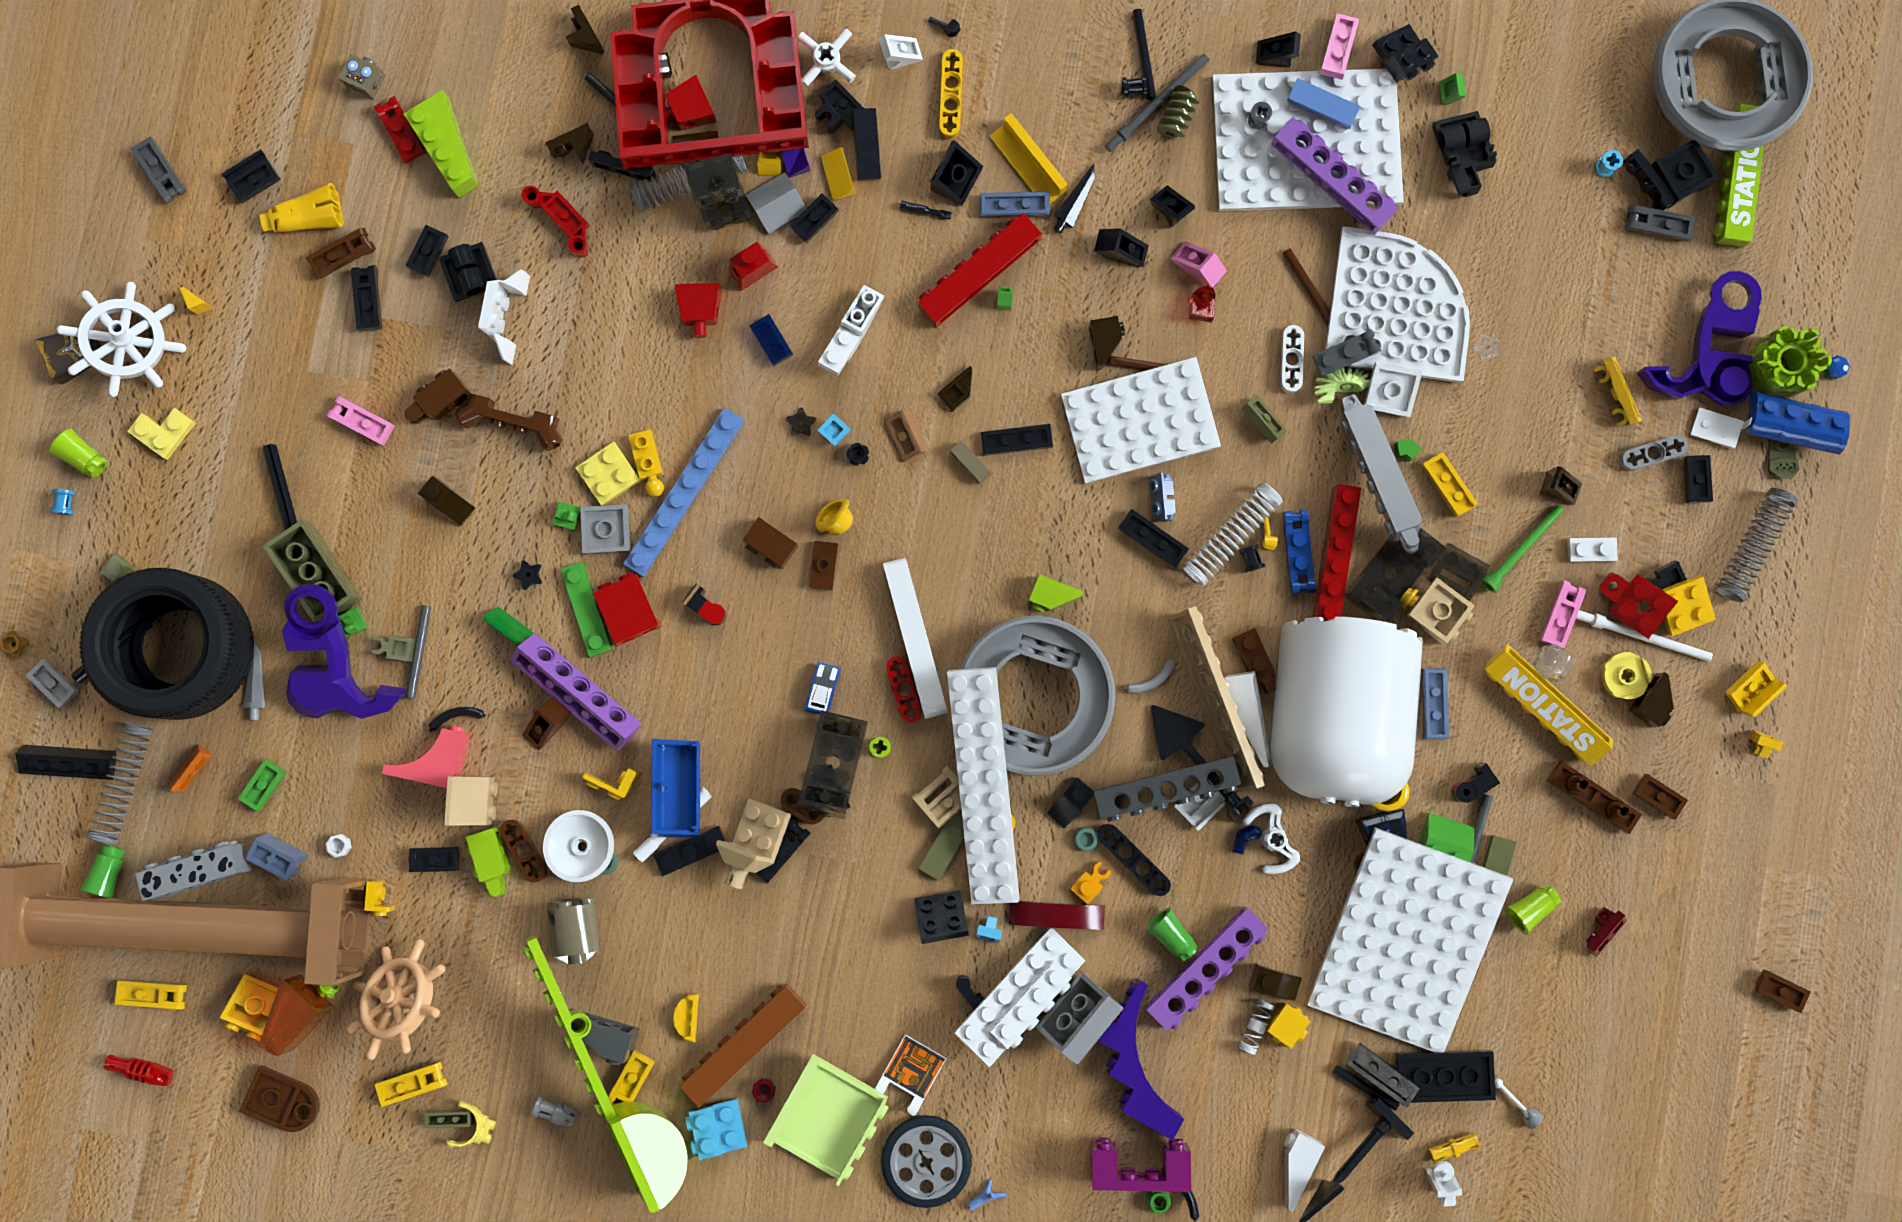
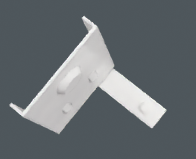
[1690,407,1752,450]

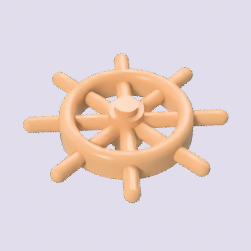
[346,939,445,1060]

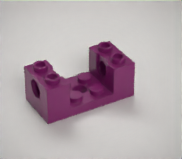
[1091,1137,1191,1192]

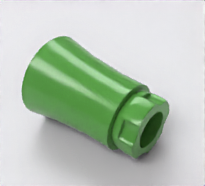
[79,844,125,898]
[1145,907,1198,962]

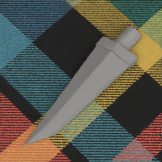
[243,639,265,721]

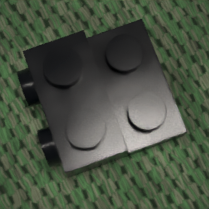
[1372,24,1439,83]

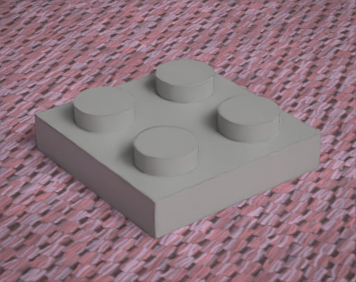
[580,504,631,554]

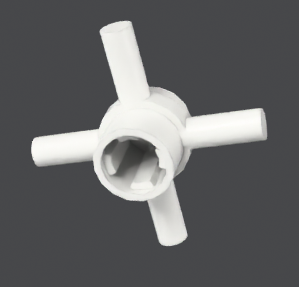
[797,28,856,87]

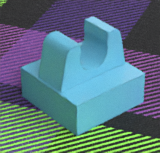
[817,414,851,447]
[975,916,1002,944]

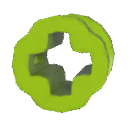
[869,737,891,758]

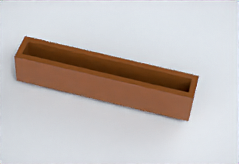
[679,984,807,1108]

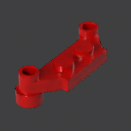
[521,185,590,258]

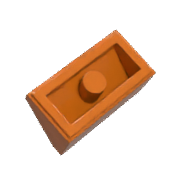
[169,745,212,792]

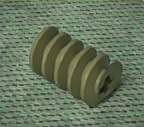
[1157,85,1200,138]

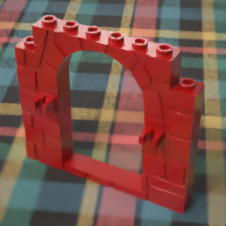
[610,0,809,169]

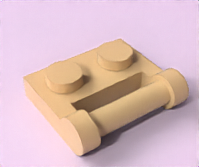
[912,766,961,828]

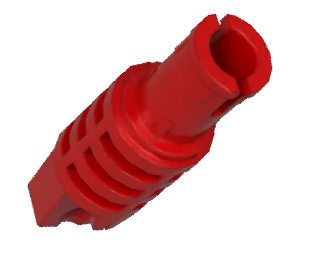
[104,1055,173,1086]

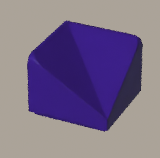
[781,148,810,178]

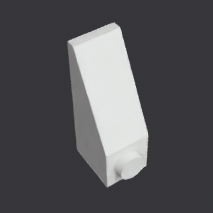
[1284,1129,1325,1212]

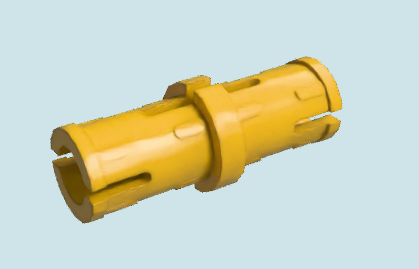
[1428,1133,1480,1164]

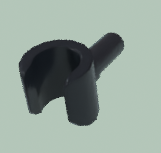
[928,17,961,37]

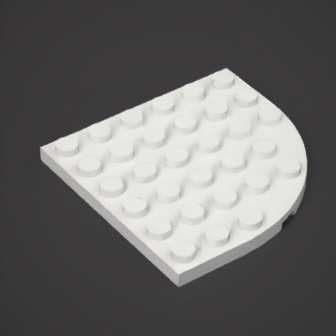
[1325,226,1470,383]

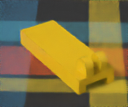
[1422,452,1478,518]

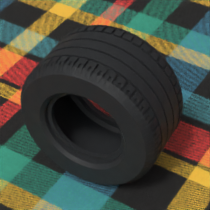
[79,568,254,720]

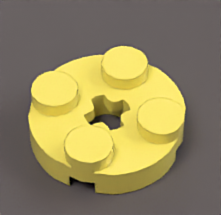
[1601,652,1652,700]

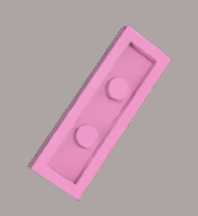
[1320,14,1359,80]

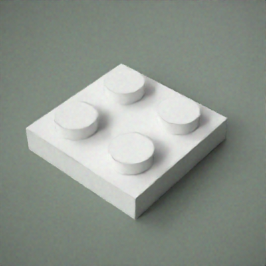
[1364,361,1423,417]

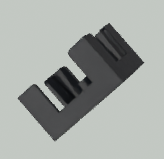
[1651,140,1719,208]

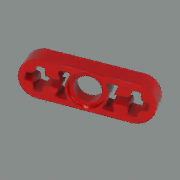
[886,656,922,723]

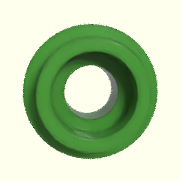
[1147,1191,1171,1214]

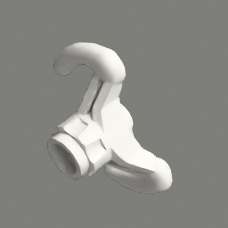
[1242,803,1300,874]

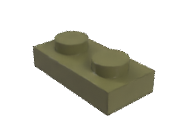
[1241,396,1287,444]

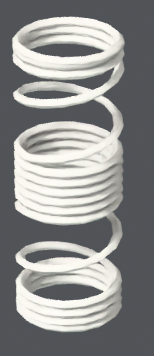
[1238,999,1275,1055]

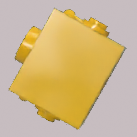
[1265,1003,1311,1049]

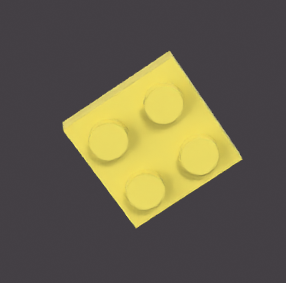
[575,442,641,506]

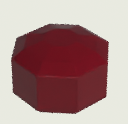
[752,1078,776,1103]

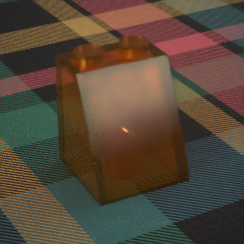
[260,974,334,1057]

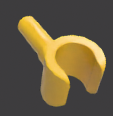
[1262,517,1278,550]

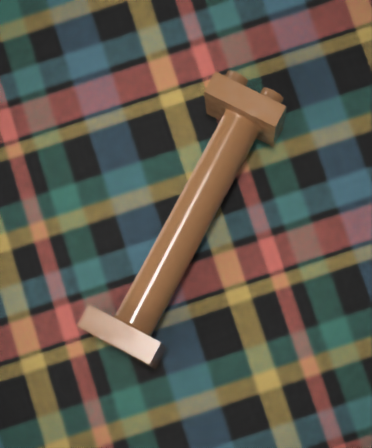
[0,862,372,985]

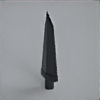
[1054,163,1095,234]

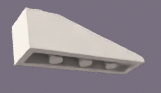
[1224,671,1272,767]

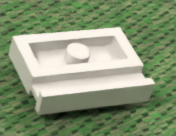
[1174,781,1226,831]

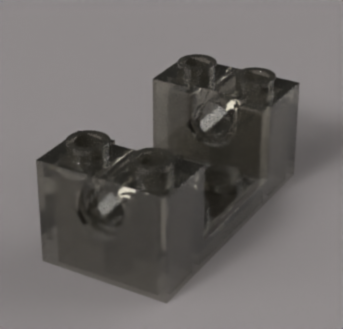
[684,153,751,230]
[1344,528,1446,622]
[798,710,868,819]

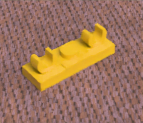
[1594,357,1642,426]

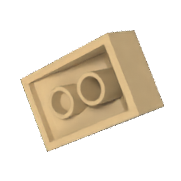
[444,776,498,826]

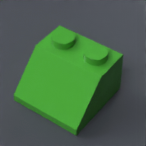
[1419,813,1474,862]

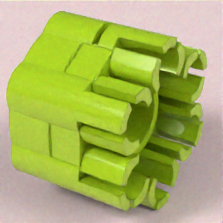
[1748,326,1832,398]

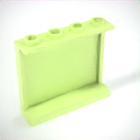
[763,1054,888,1186]

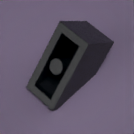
[1094,228,1149,267]

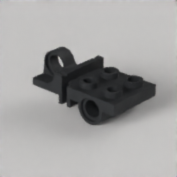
[1432,111,1497,197]

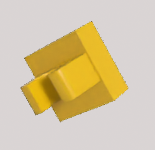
[1749,730,1783,759]

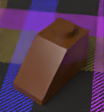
[522,697,571,750]

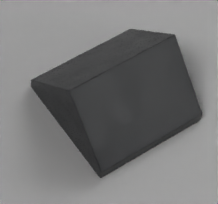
[930,140,984,206]

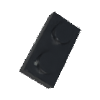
[790,193,839,243]
[405,225,449,277]
[1683,455,1713,503]
[409,847,459,872]

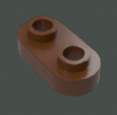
[781,788,825,825]

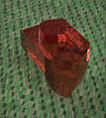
[1189,284,1216,323]

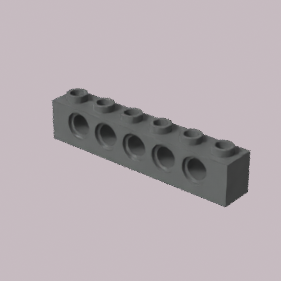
[1094,756,1241,822]

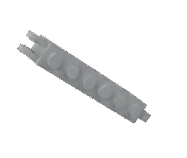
[1341,394,1422,554]

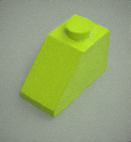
[1028,574,1083,613]

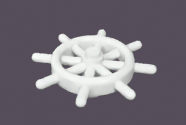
[56,282,187,397]

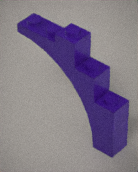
[1098,978,1184,1141]

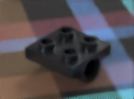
[439,242,497,302]
[914,890,969,944]

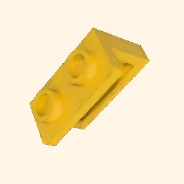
[1725,660,1787,718]

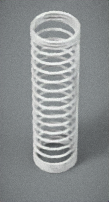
[1182,483,1283,587]

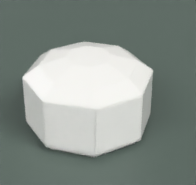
[326,834,352,858]

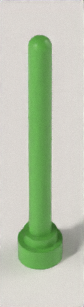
[1481,505,1563,593]

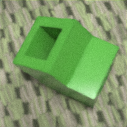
[997,286,1013,310]
[1394,439,1422,461]

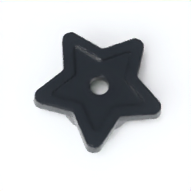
[513,560,542,590]

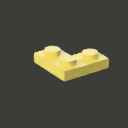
[127,408,196,460]

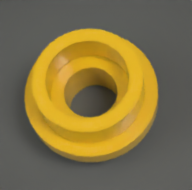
[1399,588,1420,610]

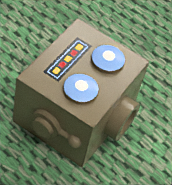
[338,54,386,99]

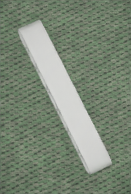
[883,557,948,719]

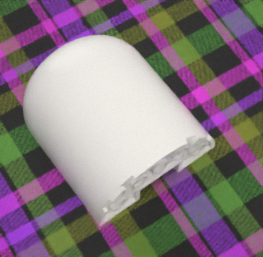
[1270,617,1423,807]

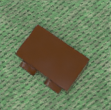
[742,517,799,569]

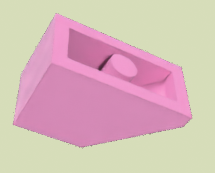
[1171,241,1227,288]

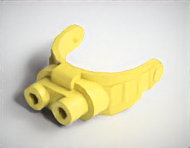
[446,1101,496,1147]

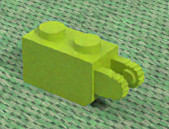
[465,827,511,897]

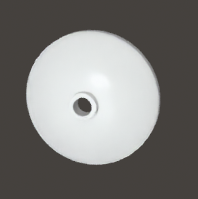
[543,810,614,882]

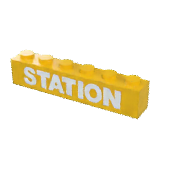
[1485,644,1613,766]

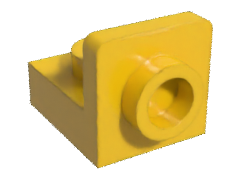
[364,880,395,916]

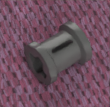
[1248,102,1272,130]

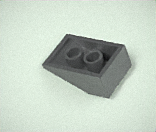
[569,1008,640,1065]

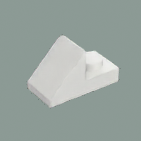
[879,34,923,69]

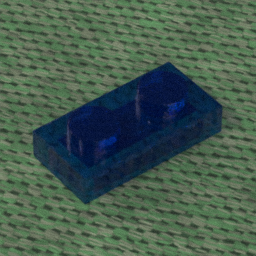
[749,314,793,367]

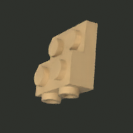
[1407,578,1475,645]

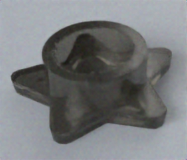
[786,408,816,436]

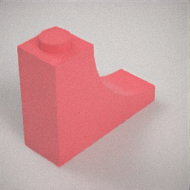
[382,725,471,788]

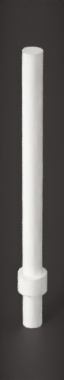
[1576,610,1713,662]

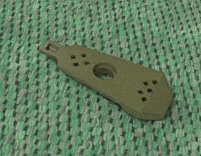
[1768,439,1800,479]

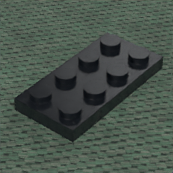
[1395,1050,1496,1103]

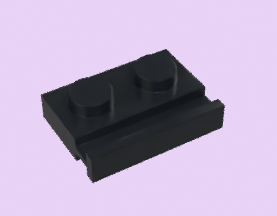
[222,149,281,204]

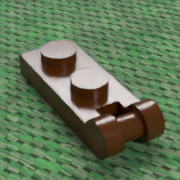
[306,228,376,280]

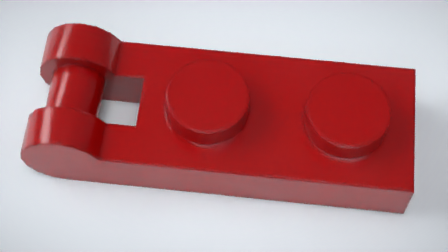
[374,96,426,164]

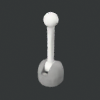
[1495,1078,1544,1130]

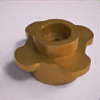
[0,631,29,658]

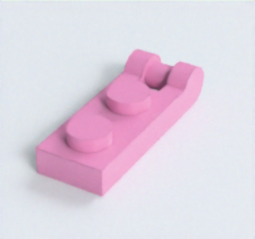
[326,395,395,446]
[1540,580,1586,649]

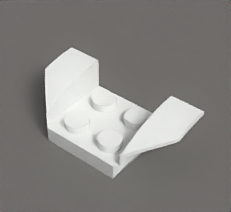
[478,269,530,365]

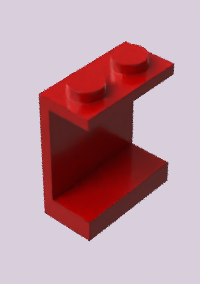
[593,572,662,646]

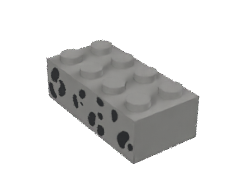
[135,840,254,901]

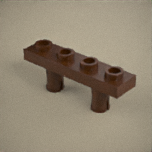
[1547,761,1642,834]

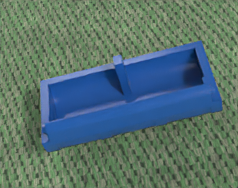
[1747,391,1850,455]
[651,739,700,838]

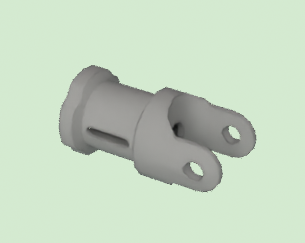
[532,1096,578,1127]

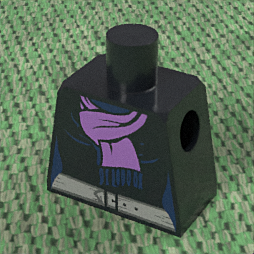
[1355,808,1407,846]

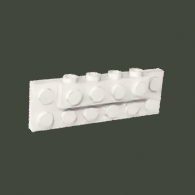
[954,928,1085,1067]

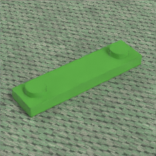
[560,561,613,658]

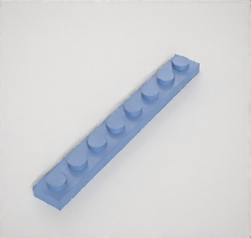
[624,408,745,577]

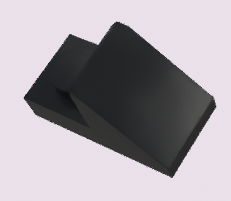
[1256,31,1301,67]
[1150,185,1195,228]
[1047,777,1094,828]

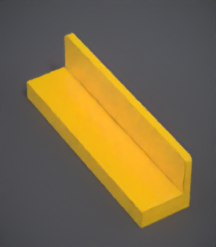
[990,113,1068,204]

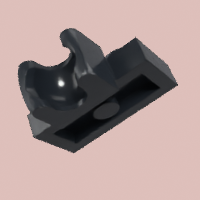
[815,79,864,133]

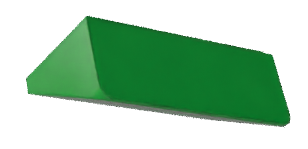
[483,607,534,646]

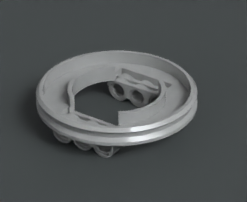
[1652,0,1813,151]
[960,616,1116,776]

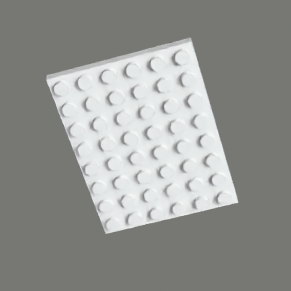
[1212,69,1403,212]
[1306,828,1513,1052]

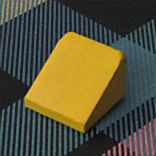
[757,151,782,176]
[180,287,212,314]

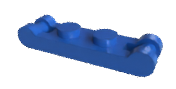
[1283,510,1316,595]

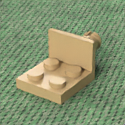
[716,798,791,889]

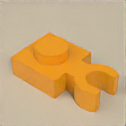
[1070,861,1111,904]

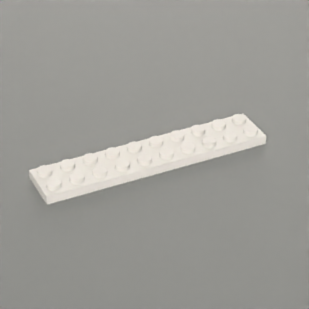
[947,667,1020,904]

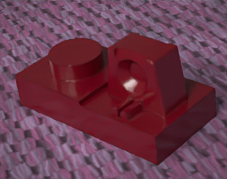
[1587,907,1627,957]

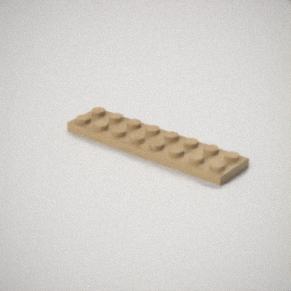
[1169,606,1265,793]

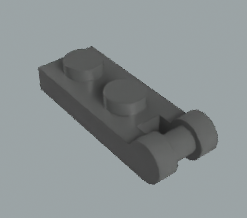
[131,137,188,203]
[1625,205,1695,242]
[1311,329,1382,377]

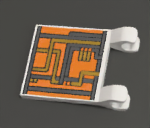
[874,1034,947,1116]

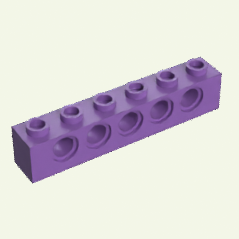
[1271,117,1398,235]
[510,633,641,752]
[1145,906,1268,1031]

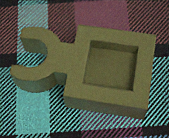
[371,635,416,662]

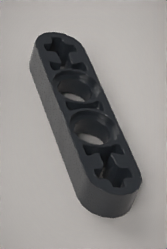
[1098,824,1171,896]

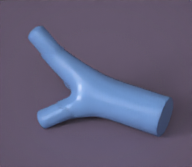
[968,1180,1007,1211]

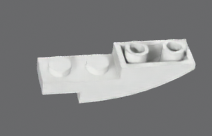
[818,285,884,377]

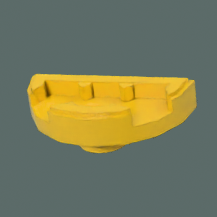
[673,993,699,1043]

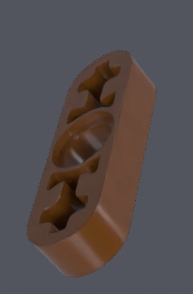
[500,819,547,882]

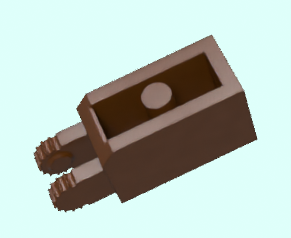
[404,368,472,424]

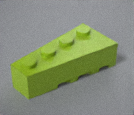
[404,89,479,198]

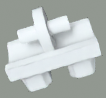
[1425,1161,1462,1207]

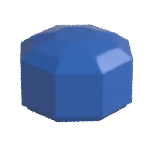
[1824,355,1850,380]

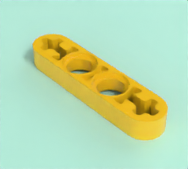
[939,49,963,140]

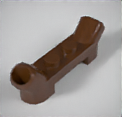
[455,394,562,451]

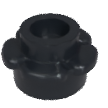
[846,443,869,466]

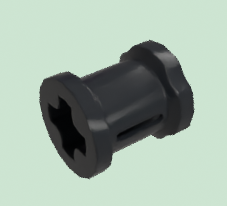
[1121,75,1147,98]
[1239,544,1266,573]

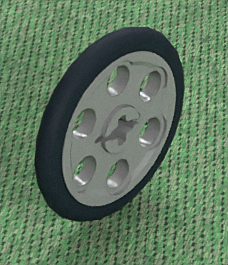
[881,1115,972,1208]

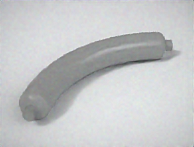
[1124,658,1175,694]

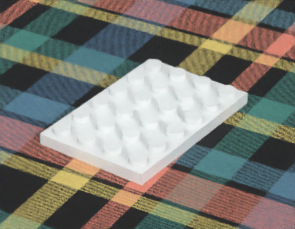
[1061,357,1221,484]

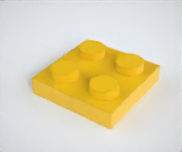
[1662,575,1716,636]

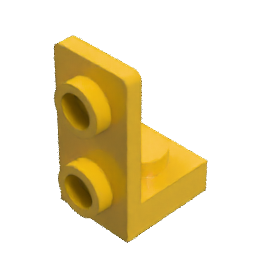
[582,768,641,800]

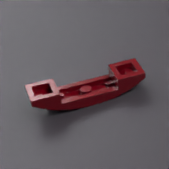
[1009,901,1105,930]

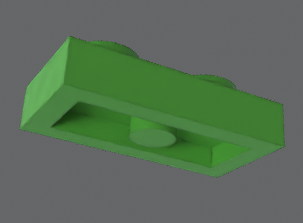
[238,759,287,812]

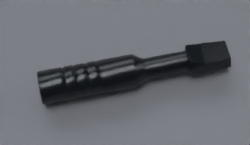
[900,200,952,220]

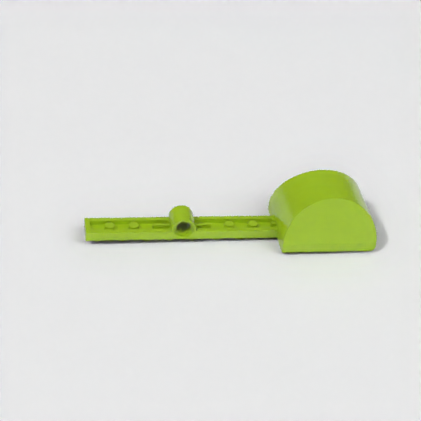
[523,935,687,1213]

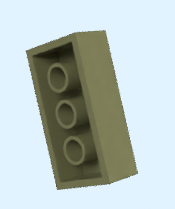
[263,519,362,623]

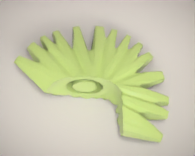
[1314,367,1370,403]

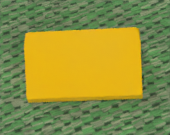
[821,147,855,201]

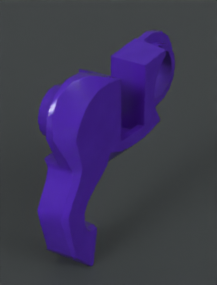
[1637,271,1762,405]
[282,584,406,719]

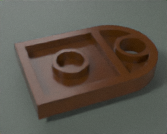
[239,1065,320,1132]

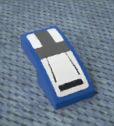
[805,662,841,716]

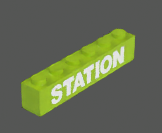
[1713,104,1764,248]

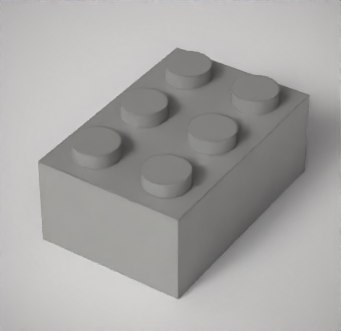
[1036,971,1124,1065]

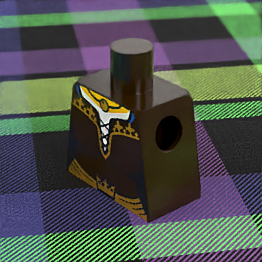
[36,334,101,384]

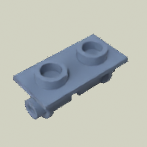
[1149,473,1176,522]

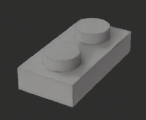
[26,659,80,708]

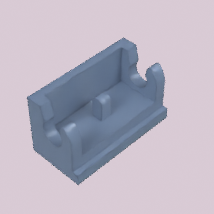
[246,833,308,881]

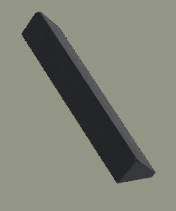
[15,745,116,780]

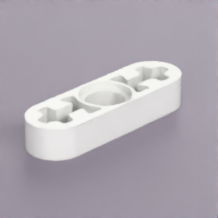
[1280,325,1304,394]

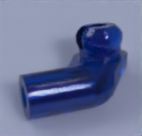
[1232,825,1262,855]

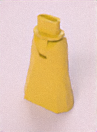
[260,183,344,232]

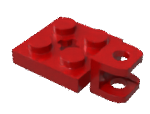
[1599,573,1678,639]

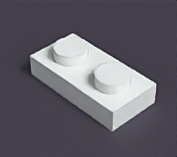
[1567,538,1618,562]

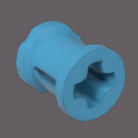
[50,489,76,515]

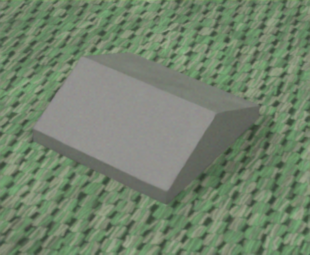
[745,172,806,235]

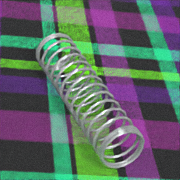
[87,722,154,844]

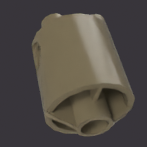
[547,898,600,964]

